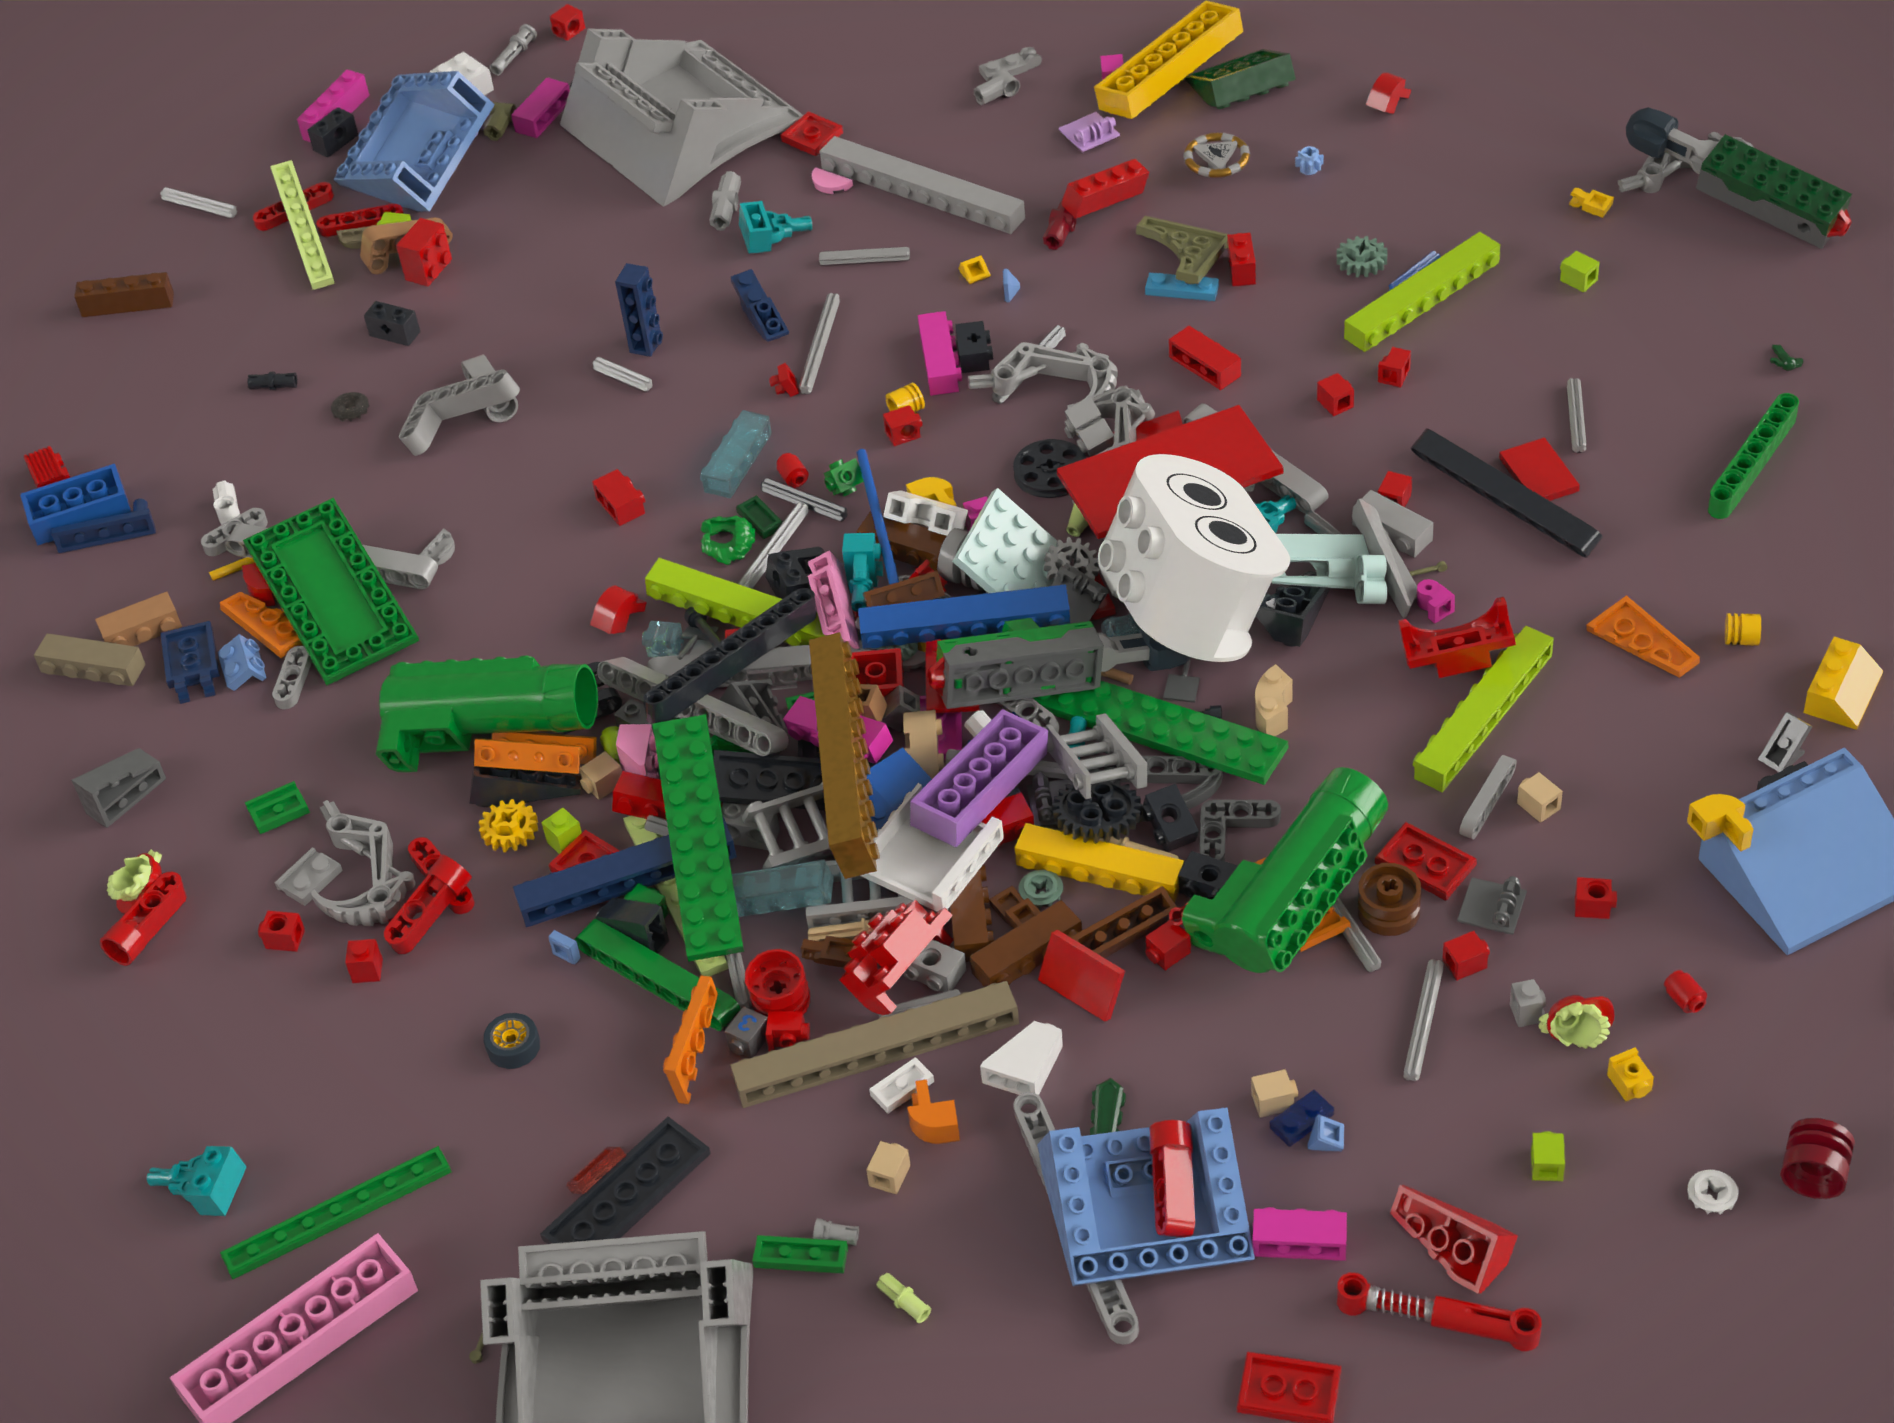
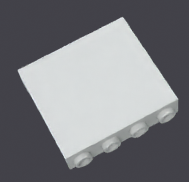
[860,783,1004,912]

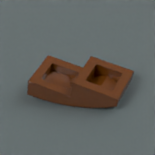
[989,886,1041,929]

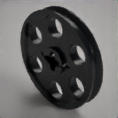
[1013,439,1086,498]

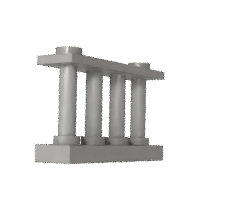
[1046,713,1147,799]
[741,782,833,877]
[803,860,913,929]

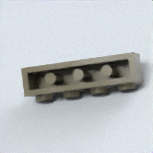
[34,633,145,686]

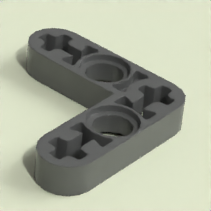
[1200,800,1281,861]

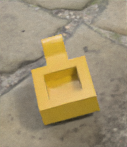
[1569,188,1614,218]

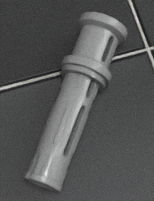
[489,24,537,76]

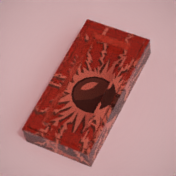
[566,1147,626,1194]

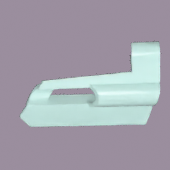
[1271,534,1387,604]

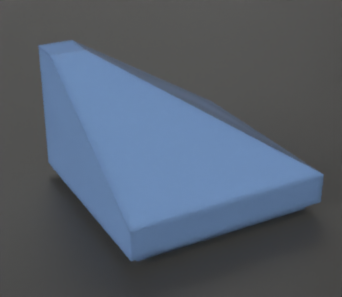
[1003,269,1020,302]
[1308,1115,1344,1151]

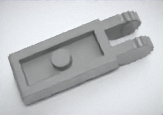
[979,46,1042,82]

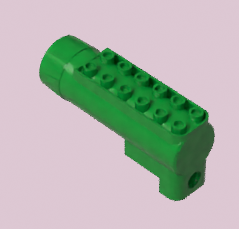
[376,655,598,772]
[1182,767,1388,973]

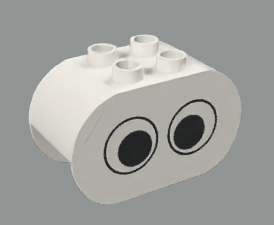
[1098,454,1290,662]

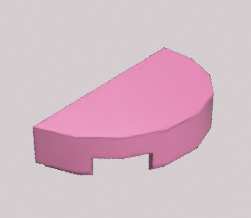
[812,167,853,194]

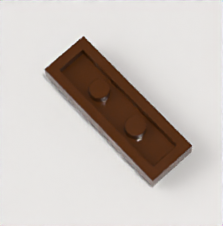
[863,571,945,607]

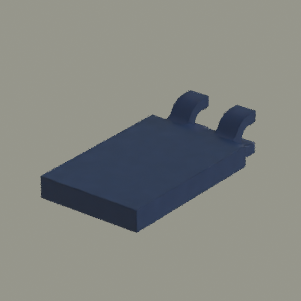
[160,621,220,704]

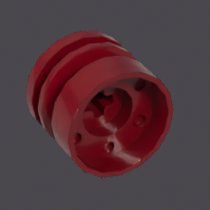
[1780,1118,1855,1199]

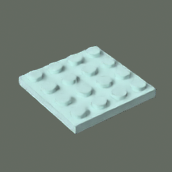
[952,488,1057,593]

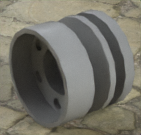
[937,528,984,591]

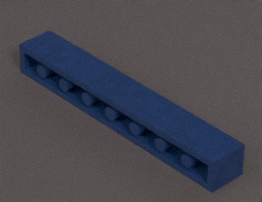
[513,817,737,928]

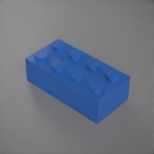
[20,464,132,545]

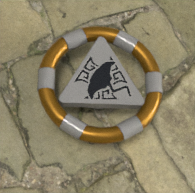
[1183,133,1250,178]

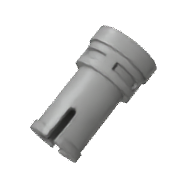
[813,1218,859,1246]

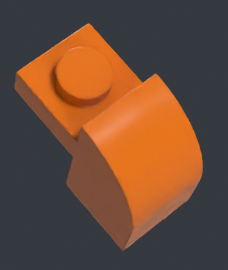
[907,1079,960,1144]

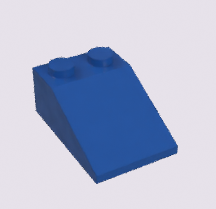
[867,748,932,830]

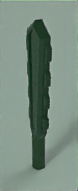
[1090,1078,1126,1135]

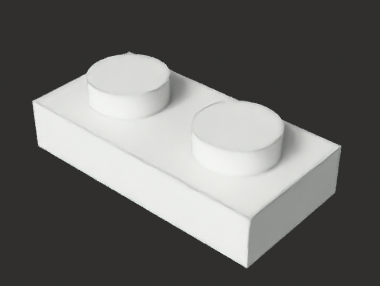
[869,1057,934,1114]

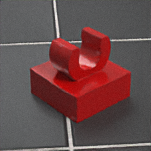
[769,362,799,397]

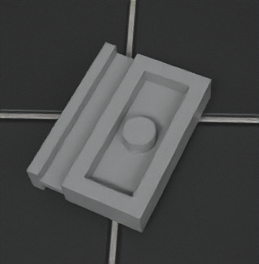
[275,847,343,906]

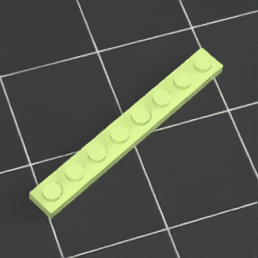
[270,160,335,290]
[623,816,729,976]

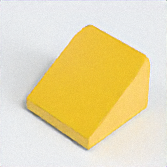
[958,255,991,284]

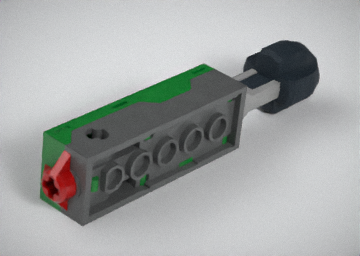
[927,621,1191,709]

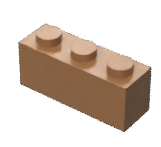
[95,592,182,646]

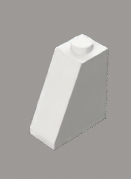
[980,1021,1063,1095]

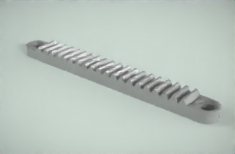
[1014,1092,1139,1345]

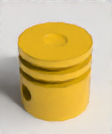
[885,382,925,412]
[1725,613,1761,646]

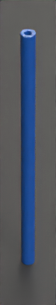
[857,449,899,585]

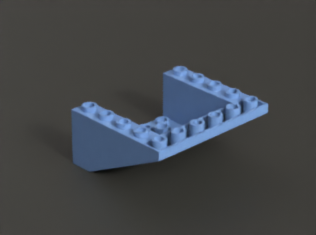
[333,71,495,212]
[1698,747,1894,956]
[1037,1108,1255,1286]

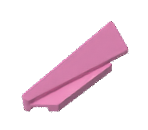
[808,551,860,649]

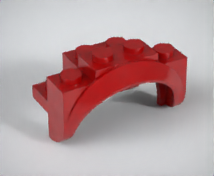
[1398,596,1516,678]
[839,899,953,1015]

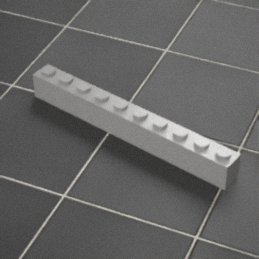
[820,136,1025,234]

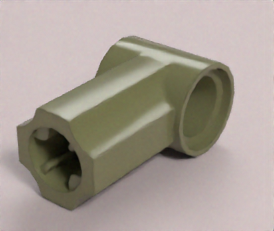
[483,102,517,141]

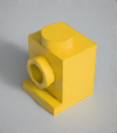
[1607,1047,1654,1101]

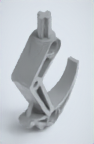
[1618,132,1753,193]
[968,342,1118,409]
[1064,385,1155,504]
[310,800,415,926]

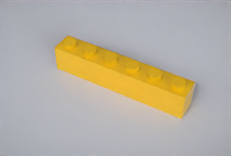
[1015,823,1184,903]

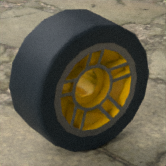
[483,1013,540,1069]

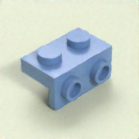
[217,634,267,691]

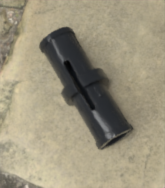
[247,372,298,390]

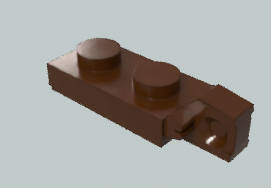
[801,936,878,968]

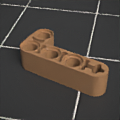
[360,218,453,274]

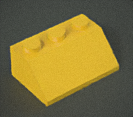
[1803,637,1883,730]

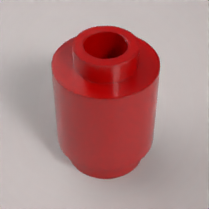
[776,453,809,488]
[1664,970,1707,1013]

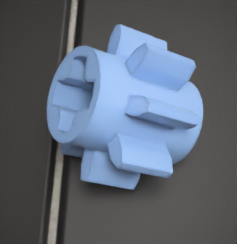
[1295,146,1324,175]

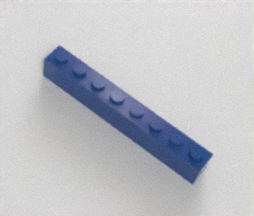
[858,584,1070,649]

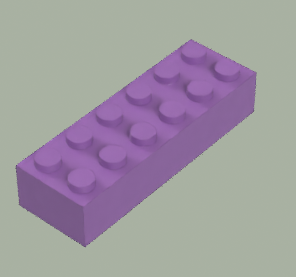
[910,709,1048,847]

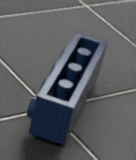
[615,263,663,357]

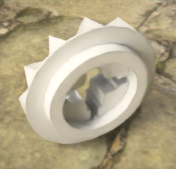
[1688,1170,1738,1215]

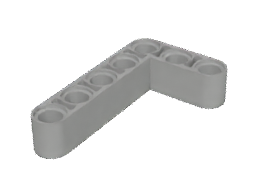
[399,369,520,456]

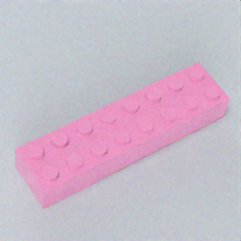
[170,1233,418,1423]

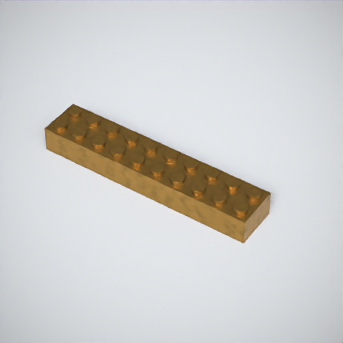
[809,632,880,879]

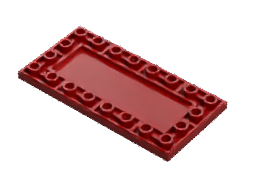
[1057,405,1284,540]

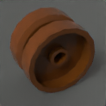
[1358,863,1421,936]

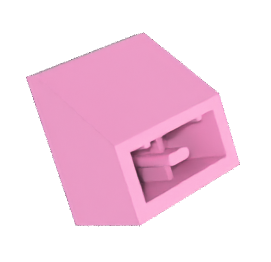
[616,724,659,779]

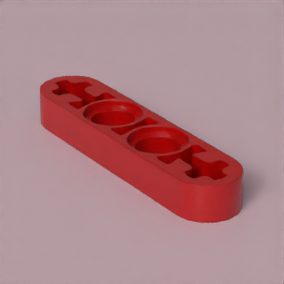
[253,182,334,231]
[316,204,404,237]
[408,837,475,914]

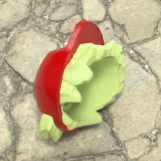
[107,849,162,914]
[1539,995,1615,1049]

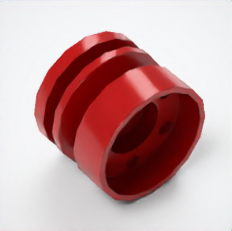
[745,949,811,1017]

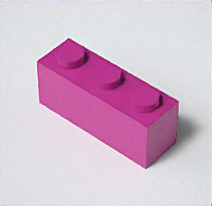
[511,78,570,138]
[1253,1207,1347,1261]

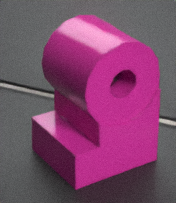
[1417,579,1455,624]

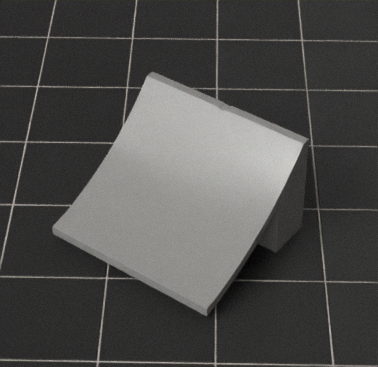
[560,29,803,207]
[480,1231,753,1423]

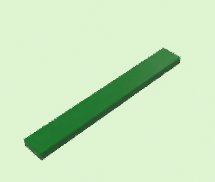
[220,1146,452,1280]

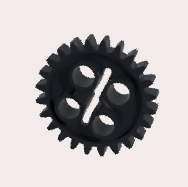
[1052,779,1142,844]

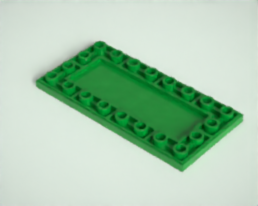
[243,498,419,686]

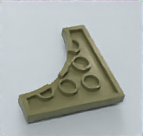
[1136,216,1228,284]

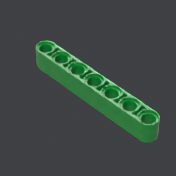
[1708,393,1799,519]
[574,919,741,1031]

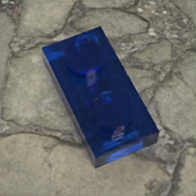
[1270,1089,1334,1147]

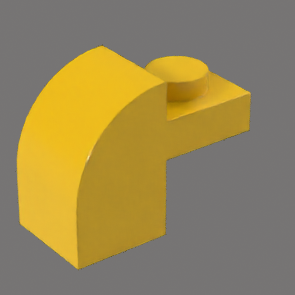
[906,477,957,507]
[1687,794,1753,852]

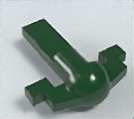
[1770,345,1804,371]

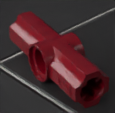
[1043,195,1077,250]

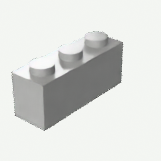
[1352,490,1434,558]

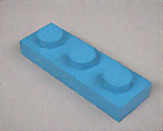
[1145,273,1219,301]

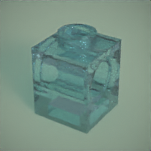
[642,621,684,657]

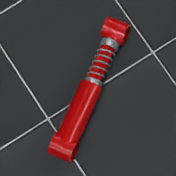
[1337,1272,1542,1351]

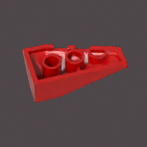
[1390,1185,1518,1294]

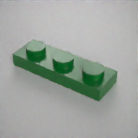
[752,1235,848,1274]

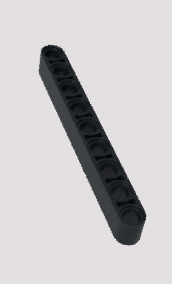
[1411,428,1603,558]
[643,588,817,725]

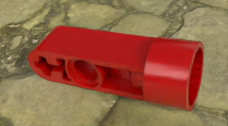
[384,854,472,954]
[100,872,186,966]
[1149,1120,1195,1238]

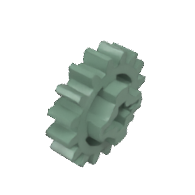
[1336,236,1387,277]

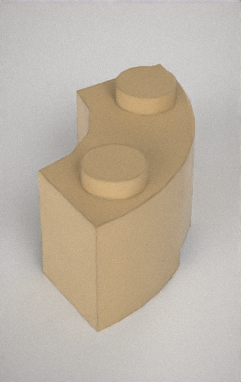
[1255,664,1292,736]
[903,710,945,779]

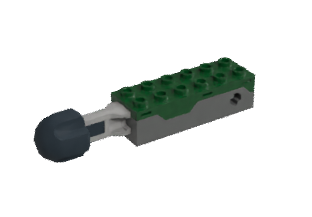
[1626,107,1852,249]

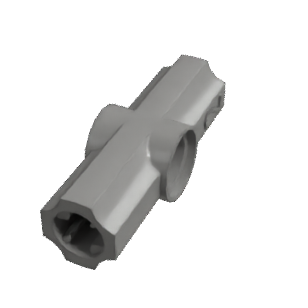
[709,171,741,230]

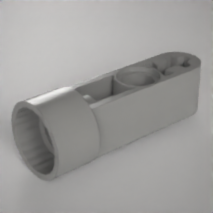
[461,354,518,422]

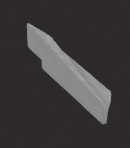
[1352,499,1417,618]

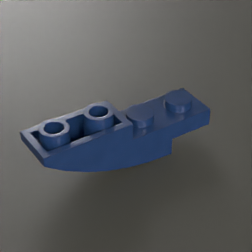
[730,269,789,342]

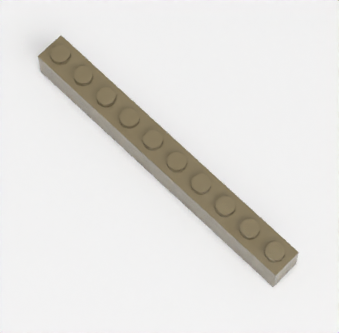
[730,981,1019,1108]

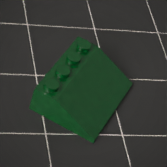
[1185,49,1296,109]

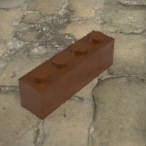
[74,272,174,318]
[856,511,946,571]
[950,865,994,962]
[1070,886,1177,958]
[970,900,1082,987]

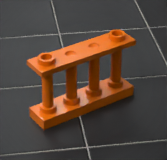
[474,732,597,774]

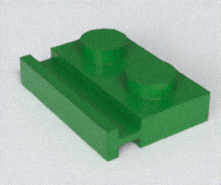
[245,781,310,834]

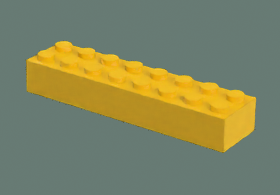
[1094,0,1243,119]

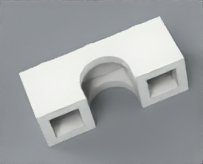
[883,491,968,536]

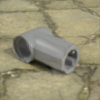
[973,69,1020,105]

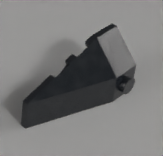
[1256,571,1330,647]
[469,763,581,807]

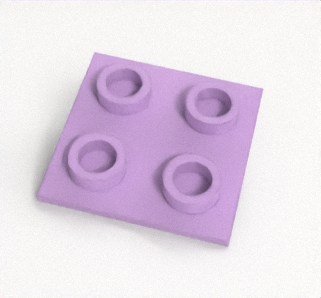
[1059,112,1120,152]

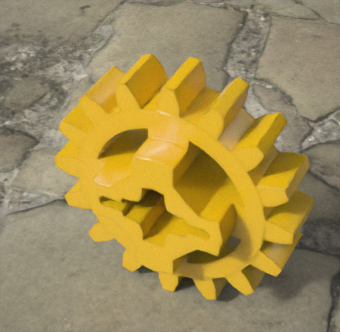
[479,799,538,853]

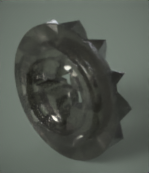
[331,392,370,422]

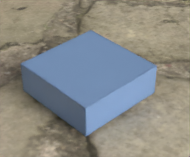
[548,930,581,965]

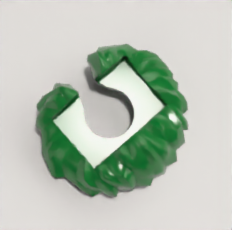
[701,515,756,565]

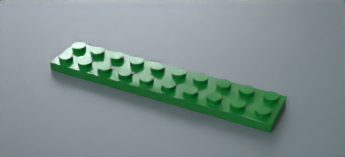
[1030,680,1289,785]
[653,714,744,962]

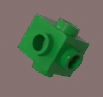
[823,458,864,497]

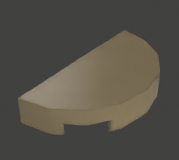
[337,227,368,249]

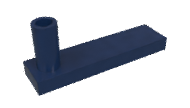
[51,499,156,553]

